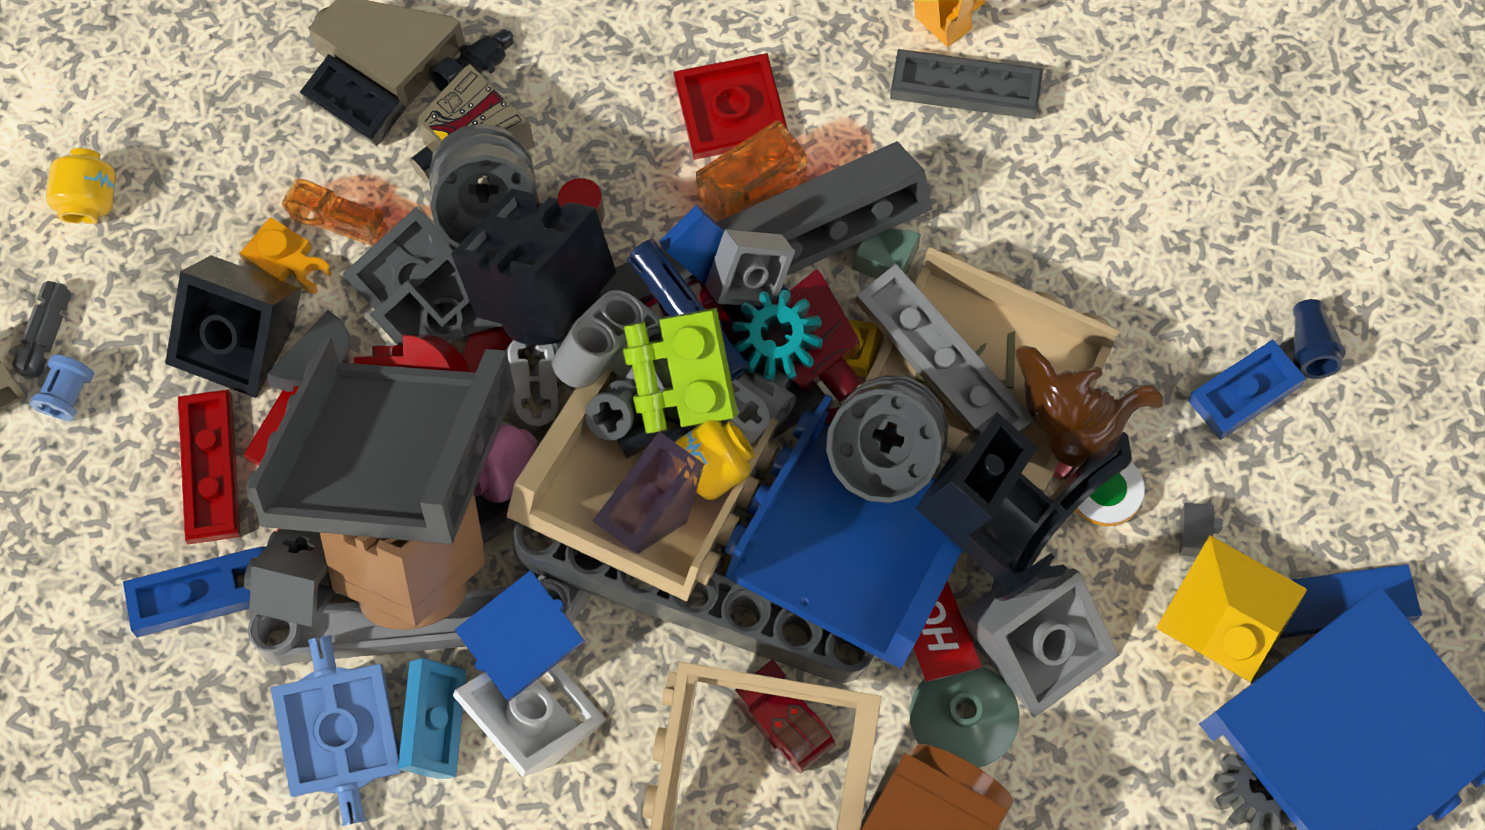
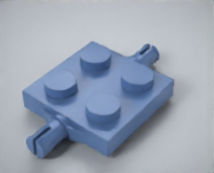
[271,635,404,826]

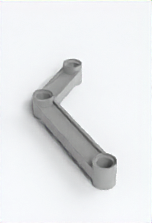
[248,552,603,666]

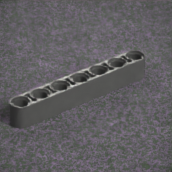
[513,522,874,683]

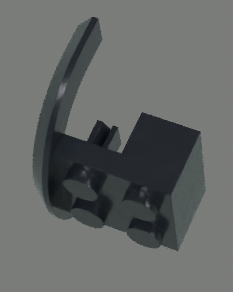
[916,412,1132,601]

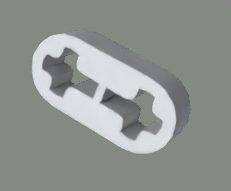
[506,340,559,433]

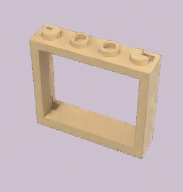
[643,661,882,830]

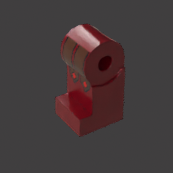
[734,659,836,774]

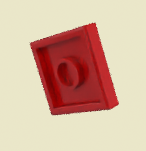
[673,53,789,160]

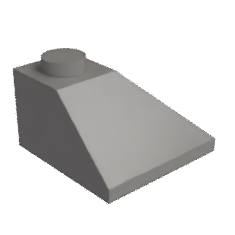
[960,568,1119,718]

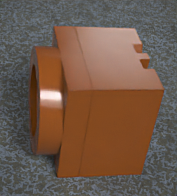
[861,744,1013,830]

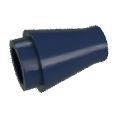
[1293,299,1346,379]

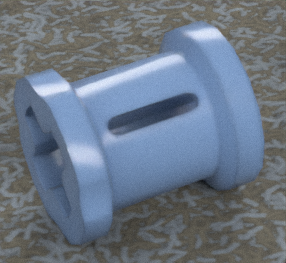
[29,355,94,422]

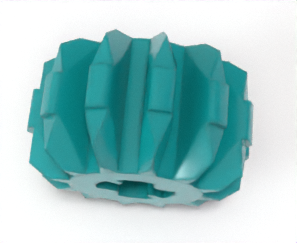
[732,290,823,381]

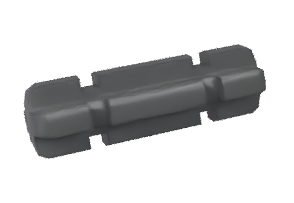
[12,281,71,377]

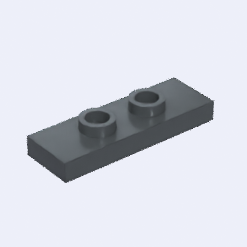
[890,49,1043,119]

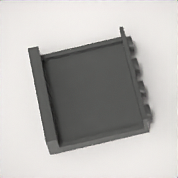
[247,337,515,544]

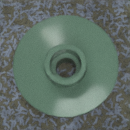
[910,666,1019,768]

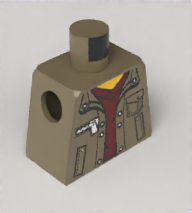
[410,64,535,182]

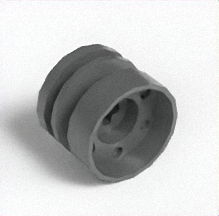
[429,124,538,248]
[826,375,949,503]

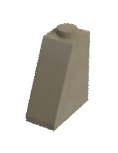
[308,0,466,108]

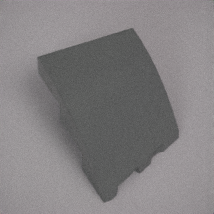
[343,206,502,345]

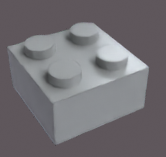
[705,229,795,307]

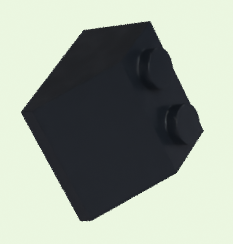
[165,255,302,398]

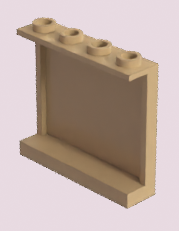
[857,247,1119,494]
[507,369,779,601]

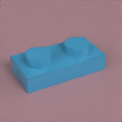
[398,658,467,779]

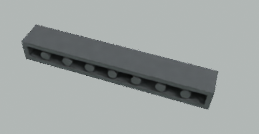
[552,141,932,354]

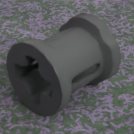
[585,378,642,440]

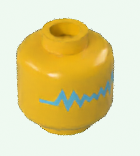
[46,148,116,224]
[670,420,755,500]

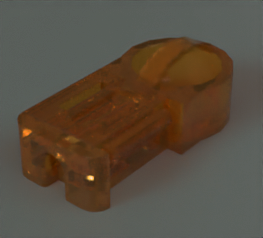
[282,179,387,246]

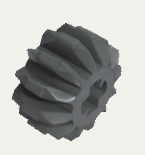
[1211,754,1296,830]

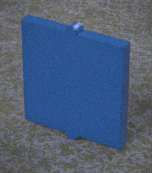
[454,570,586,702]

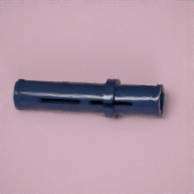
[627,239,749,381]

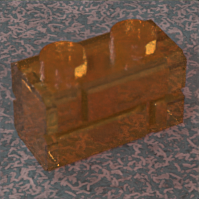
[696,120,807,222]

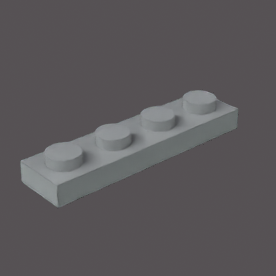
[855,264,1034,433]

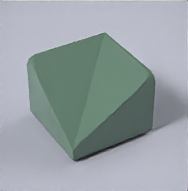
[853,229,921,279]

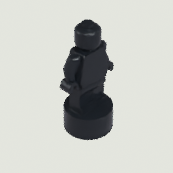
[429,29,514,92]

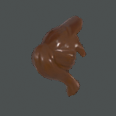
[1015,345,1163,467]

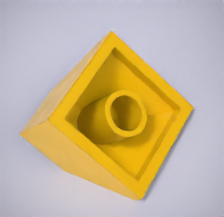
[1156,535,1307,683]

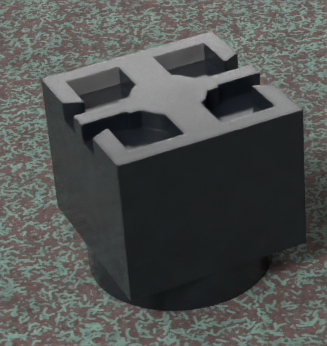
[451,189,617,345]

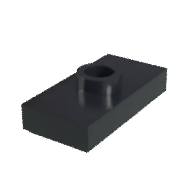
[300,54,406,146]

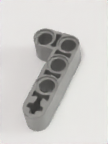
[552,290,770,447]

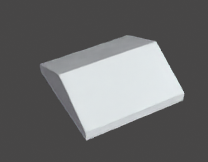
[453,664,607,777]

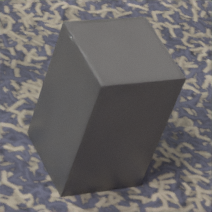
[1179,502,1223,557]

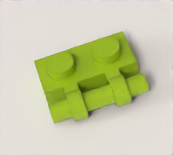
[623,308,738,433]

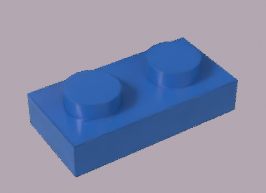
[1188,339,1306,440]

